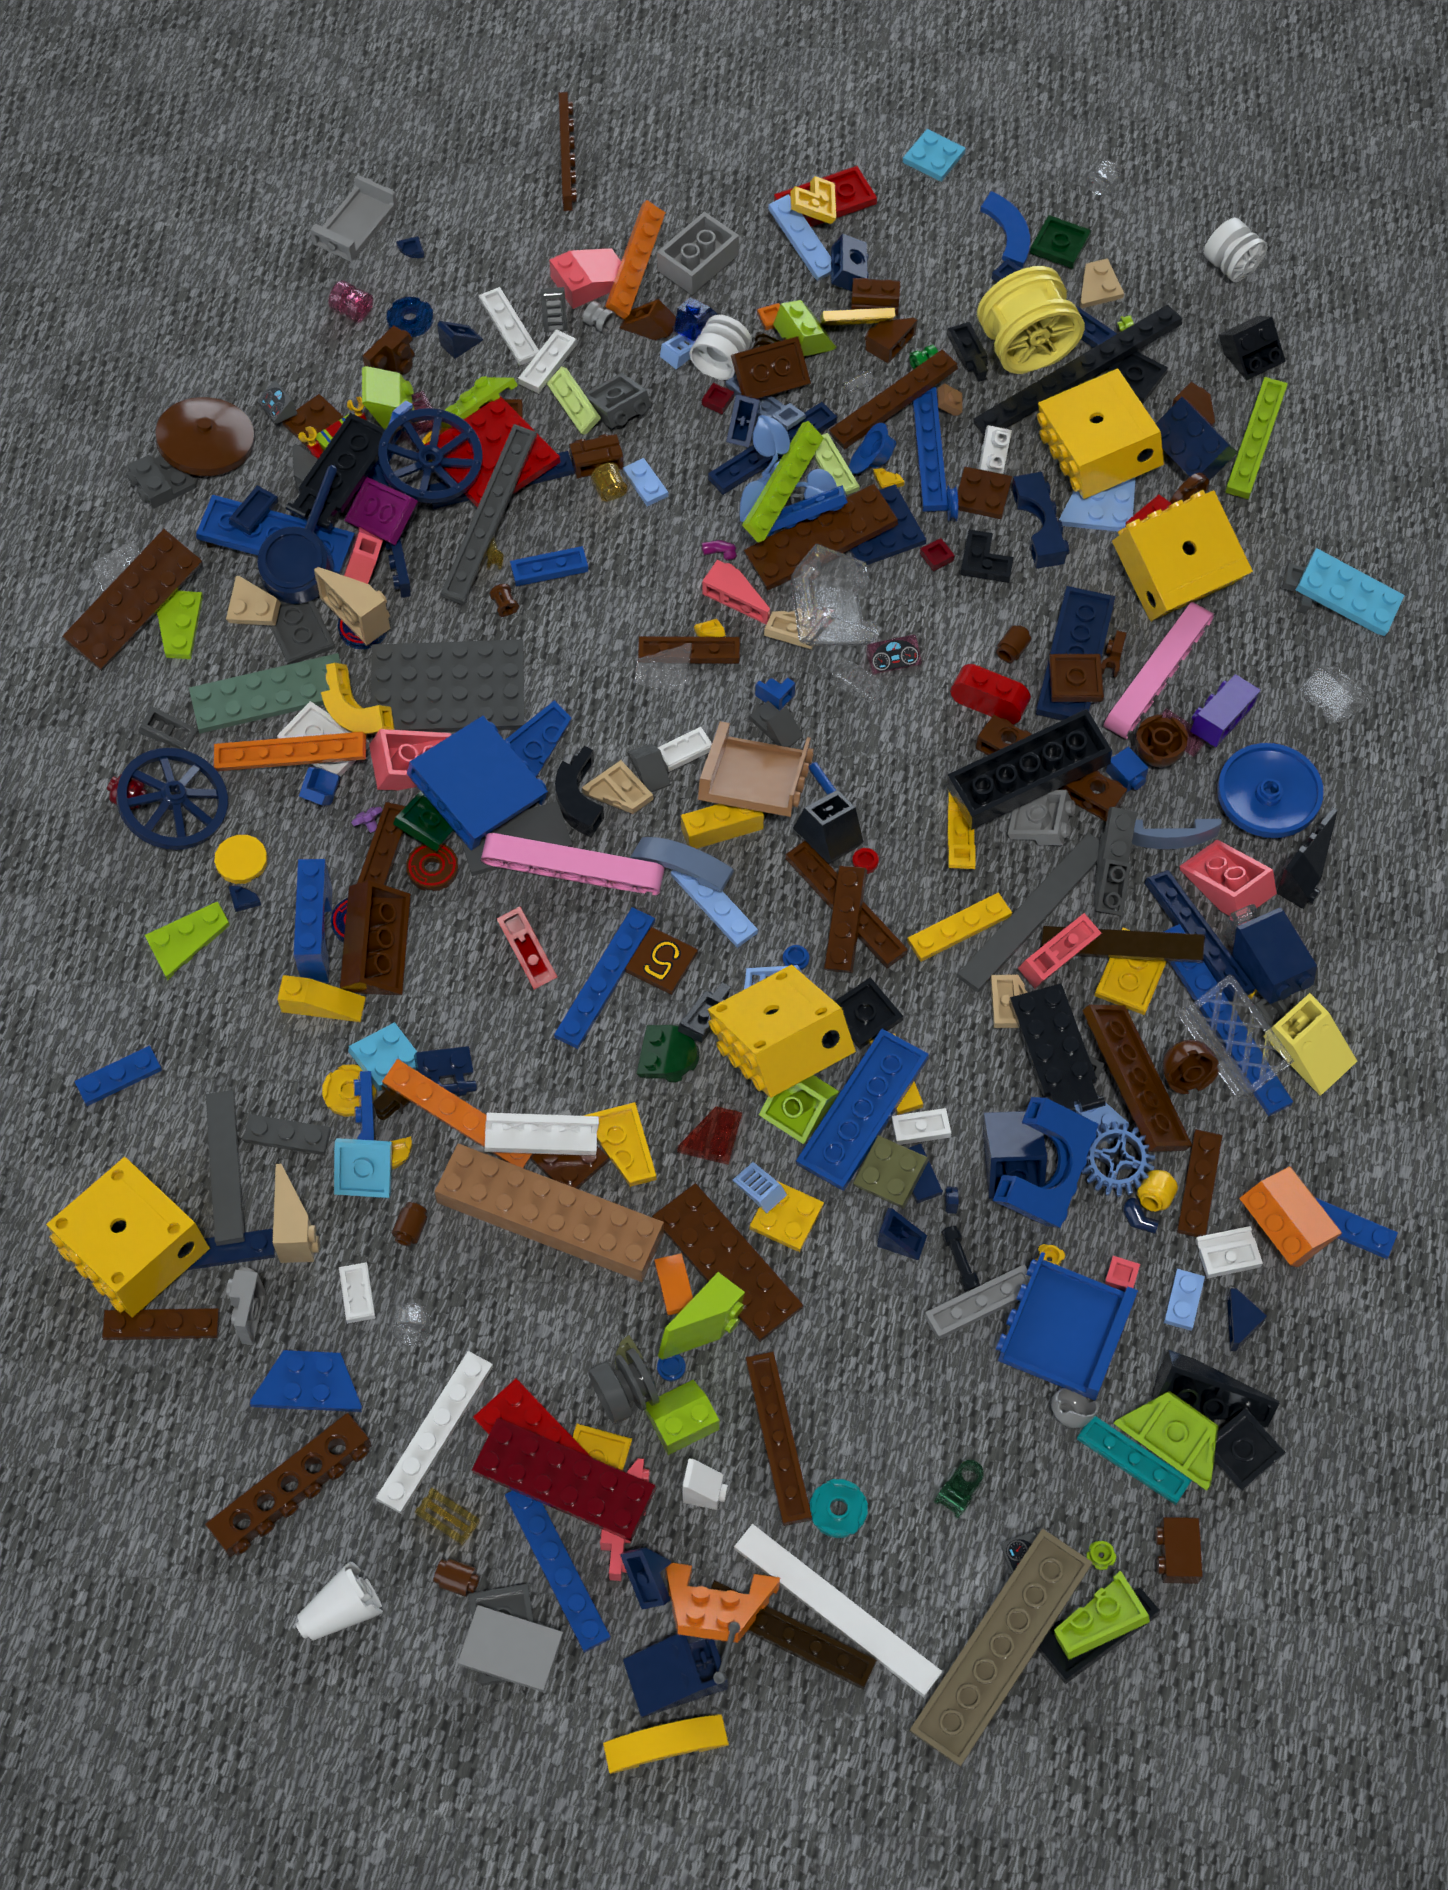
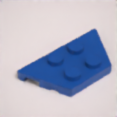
[250,1350,362,1412]

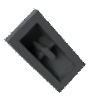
[628,743,671,793]

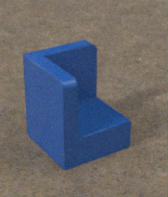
[755,677,795,711]
[299,767,340,805]

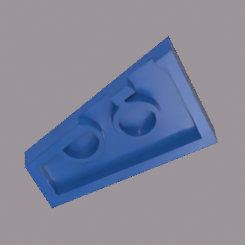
[505,700,572,777]

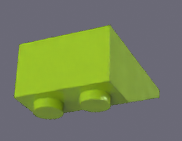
[658,1272,745,1360]

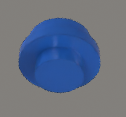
[783,945,809,970]
[657,1354,686,1381]

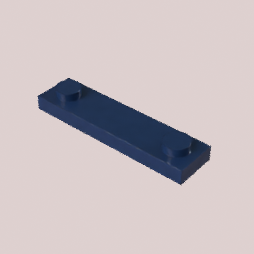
[187,1229,276,1270]

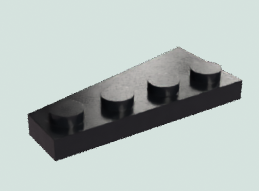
[1037,1588,1160,1684]

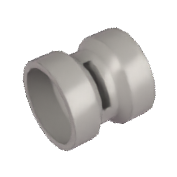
[583,301,616,333]

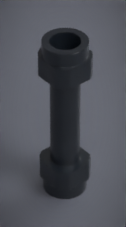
[941,1226,980,1293]

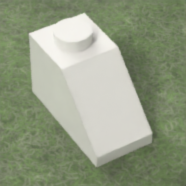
[682,1458,728,1510]

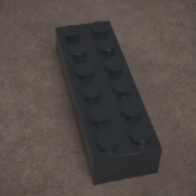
[947,709,1112,830]

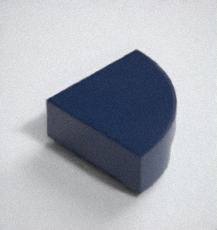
[396,236,425,258]
[229,886,261,912]
[945,1186,959,1214]

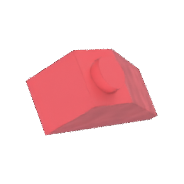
[702,560,770,624]
[1018,913,1101,989]

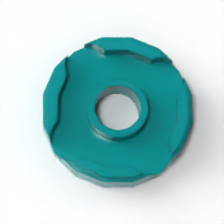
[810,1479,868,1538]

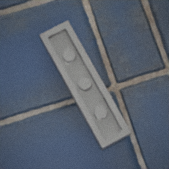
[924,1264,1031,1340]

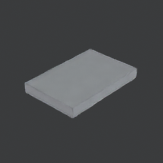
[457,1605,564,1692]

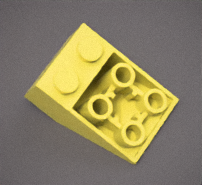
[1263,993,1357,1096]

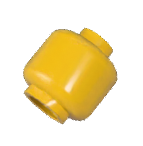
[1137,1170,1178,1212]

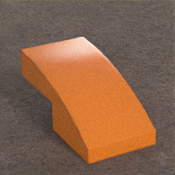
[654,1253,693,1315]

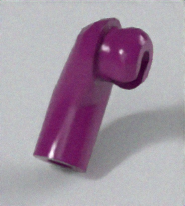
[701,540,737,560]

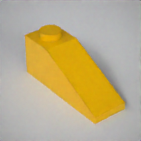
[277,975,366,1022]

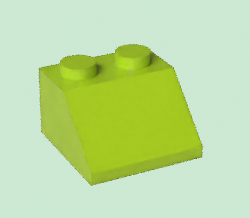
[773,300,836,356]
[362,366,414,429]
[759,1075,839,1144]
[644,1379,720,1455]

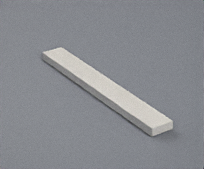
[734,1524,943,1697]

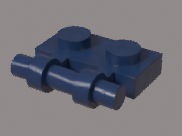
[414,1046,477,1096]

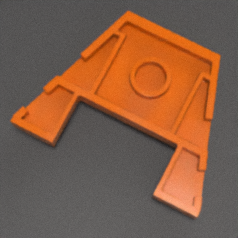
[665,1563,780,1643]

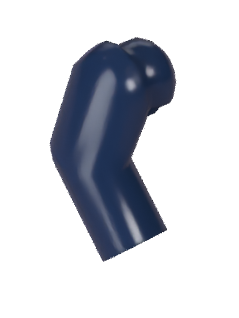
[1123,1198,1159,1234]

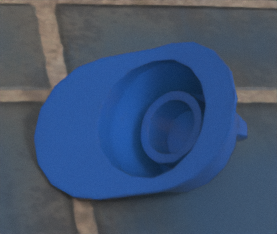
[848,423,896,474]

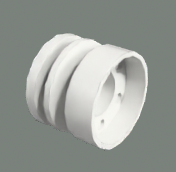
[1204,217,1268,282]
[689,315,752,380]

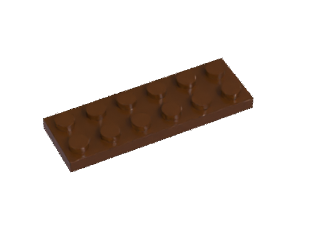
[744,484,898,591]
[62,529,202,671]
[1082,1004,1192,1152]
[652,1183,804,1342]

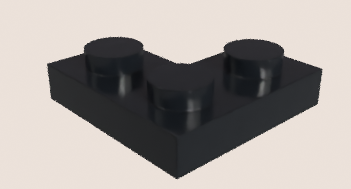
[960,529,1014,583]

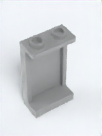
[310,175,397,262]

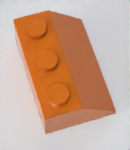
[1239,1166,1342,1268]

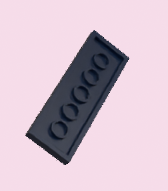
[1036,586,1116,720]

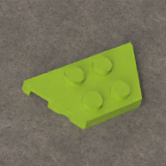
[1114,1391,1218,1491]

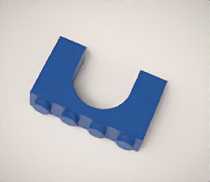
[294,859,333,983]
[993,1097,1099,1228]

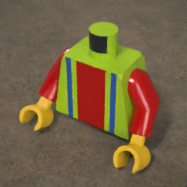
[298,397,367,458]

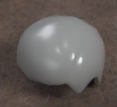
[1051,1388,1098,1428]

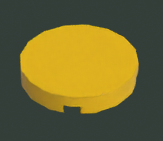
[214,835,268,884]
[322,1064,377,1117]

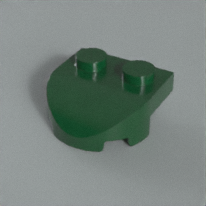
[636,1025,700,1083]

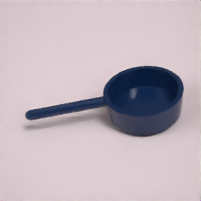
[258,465,337,604]

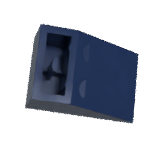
[623,1634,728,1718]

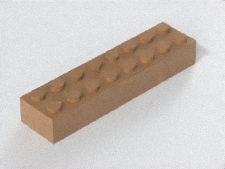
[434,1143,664,1282]

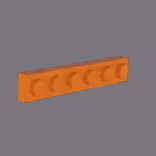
[605,200,666,319]
[214,732,366,771]
[382,1059,533,1168]

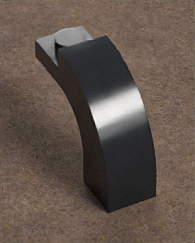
[555,746,604,838]

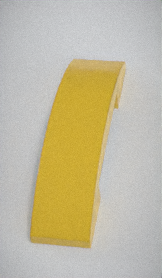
[947,790,976,869]
[603,1714,729,1774]

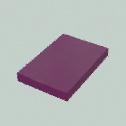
[344,477,418,545]

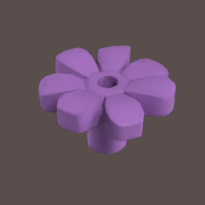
[351,807,382,833]

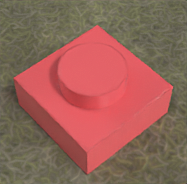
[1105,1256,1140,1291]

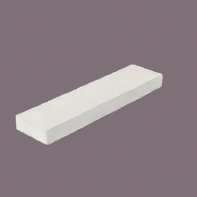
[479,287,539,366]

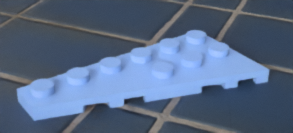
[1059,477,1136,532]

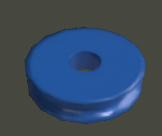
[947,485,958,522]

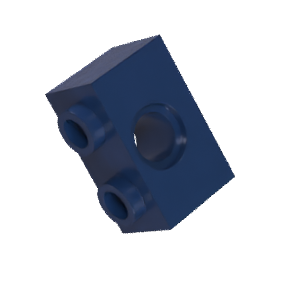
[831,234,869,291]

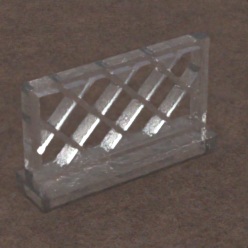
[1176,974,1294,1101]

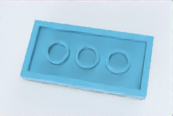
[1295,548,1404,636]

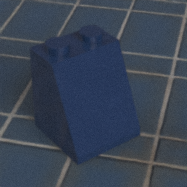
[1232,907,1317,1004]
[983,1111,1047,1199]

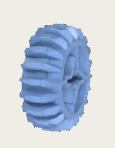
[1081,1121,1155,1197]

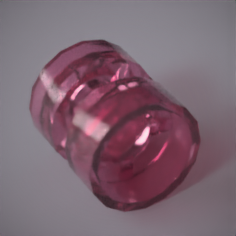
[328,280,373,322]

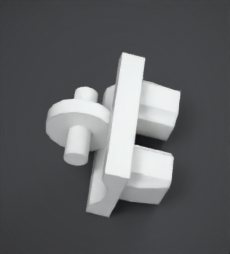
[978,425,1012,474]

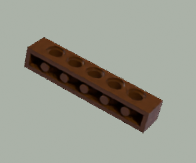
[976,715,1127,822]
[205,1412,371,1557]

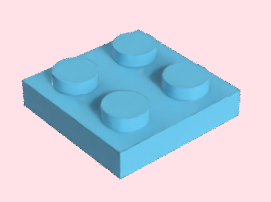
[903,129,966,182]
[348,1022,417,1091]
[334,1138,392,1198]

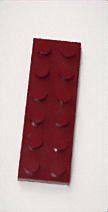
[471,1418,657,1542]

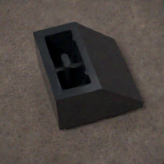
[1218,316,1286,380]
[793,790,863,864]

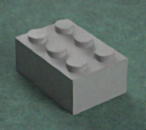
[657,211,739,295]

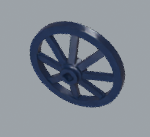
[378,408,482,503]
[116,748,228,850]

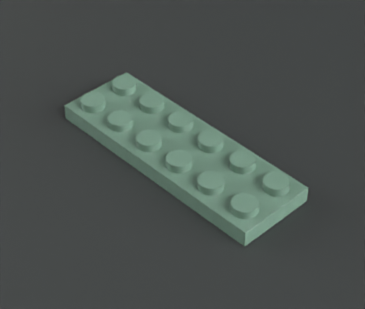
[189,653,341,734]

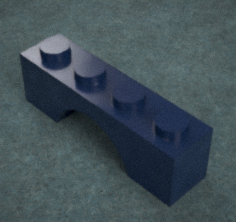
[1011,472,1069,569]

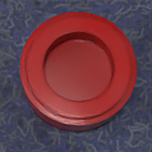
[852,848,879,874]

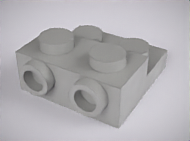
[1008,790,1075,845]
[226,1267,266,1345]

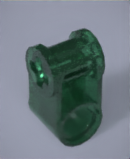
[934,1460,984,1520]

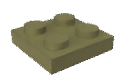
[853,1135,929,1209]

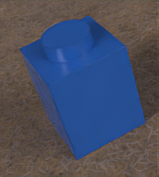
[1106,746,1149,793]

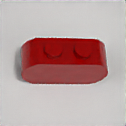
[950,664,1031,724]

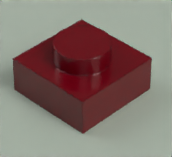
[702,383,734,415]
[920,538,955,572]

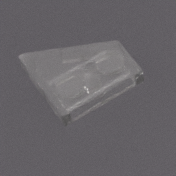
[634,643,692,693]

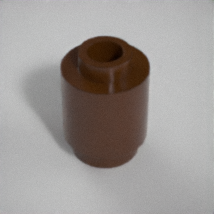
[996,625,1031,663]
[391,1202,427,1246]
[433,1559,480,1597]

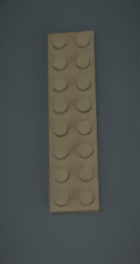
[909,1528,1093,1768]

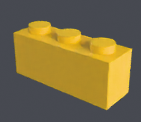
[681,804,764,849]

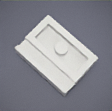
[1195,1226,1263,1279]

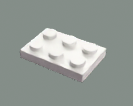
[277,701,370,777]

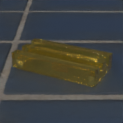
[414,1488,480,1546]

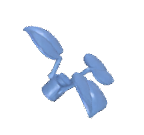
[740,415,837,522]

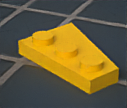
[583,1102,657,1187]

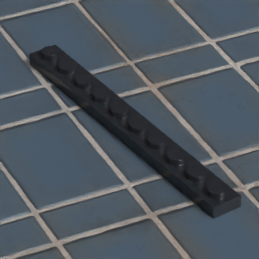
[973,304,1182,436]

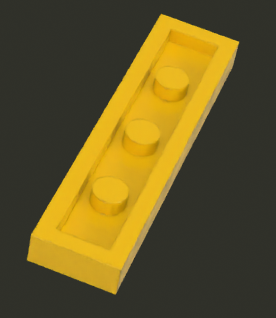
[907,892,1012,962]

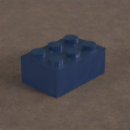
[1156,397,1238,481]

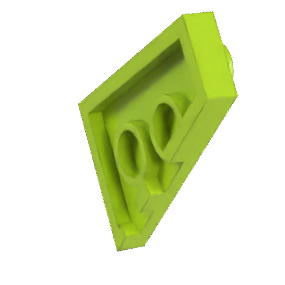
[441,376,518,428]
[1054,1571,1150,1659]

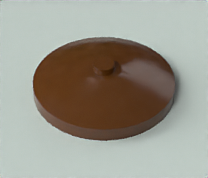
[155,397,254,476]

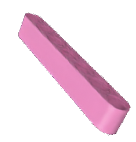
[1103,602,1214,739]
[481,833,665,895]

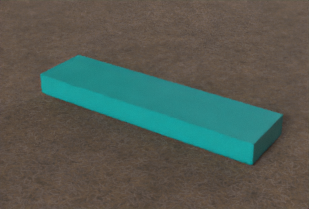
[1077,1416,1192,1505]

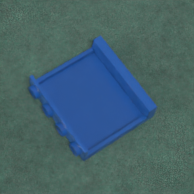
[407,716,548,851]
[996,1252,1138,1401]

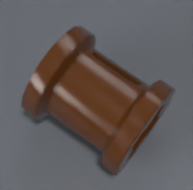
[489,583,519,617]

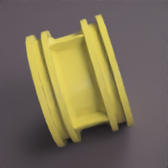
[977,266,1085,374]

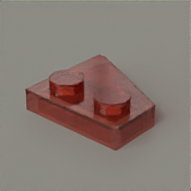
[677,1106,742,1165]

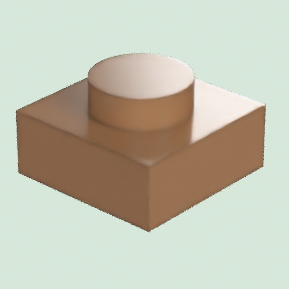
[938,383,962,416]

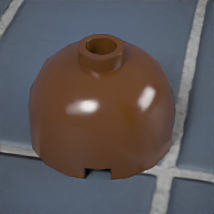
[1136,715,1188,767]
[1162,1039,1219,1094]

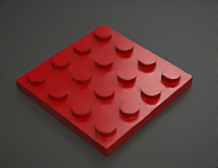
[425,396,560,508]

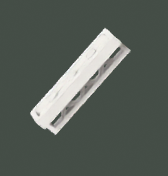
[484,1113,599,1156]

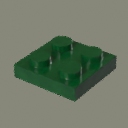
[1030,215,1091,269]
[393,790,455,852]

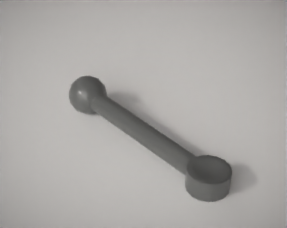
[713,1621,740,1684]

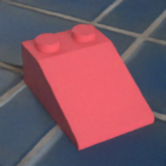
[549,248,621,309]
[369,729,452,791]
[1179,839,1277,921]

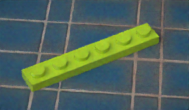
[1225,377,1288,499]
[742,421,824,542]

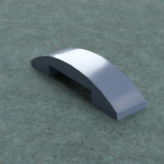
[725,375,806,430]
[1132,819,1222,849]
[630,837,734,892]

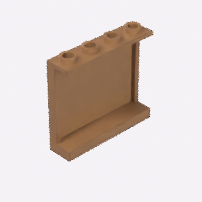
[698,721,814,817]

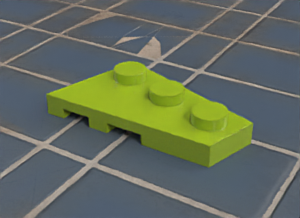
[157,591,203,659]
[145,901,230,981]

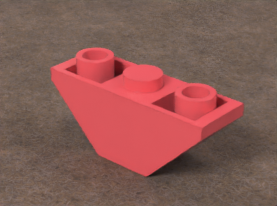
[344,527,383,584]

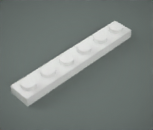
[376,1351,493,1514]

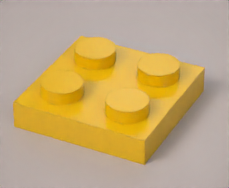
[749,1181,824,1252]

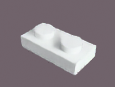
[891,1108,951,1145]

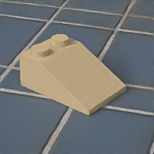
[314,567,390,645]
[273,1164,320,1263]

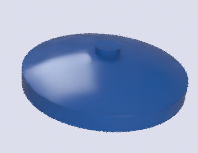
[1217,743,1324,838]

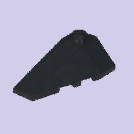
[1277,807,1338,909]
[1151,1350,1280,1427]

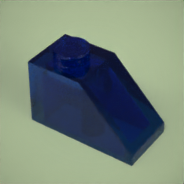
[674,297,718,341]

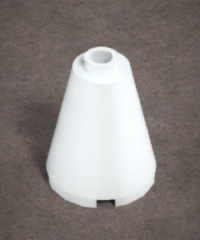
[296,1562,383,1640]

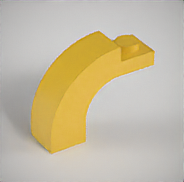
[321,663,394,735]

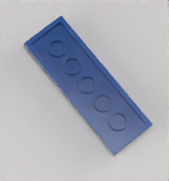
[196,495,355,575]
[796,1029,929,1191]

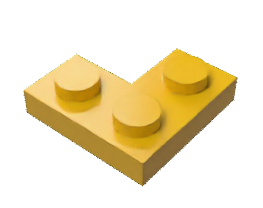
[791,176,836,224]

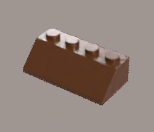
[340,880,411,995]

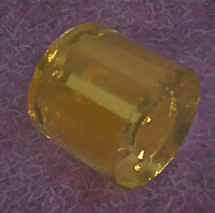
[591,463,628,502]

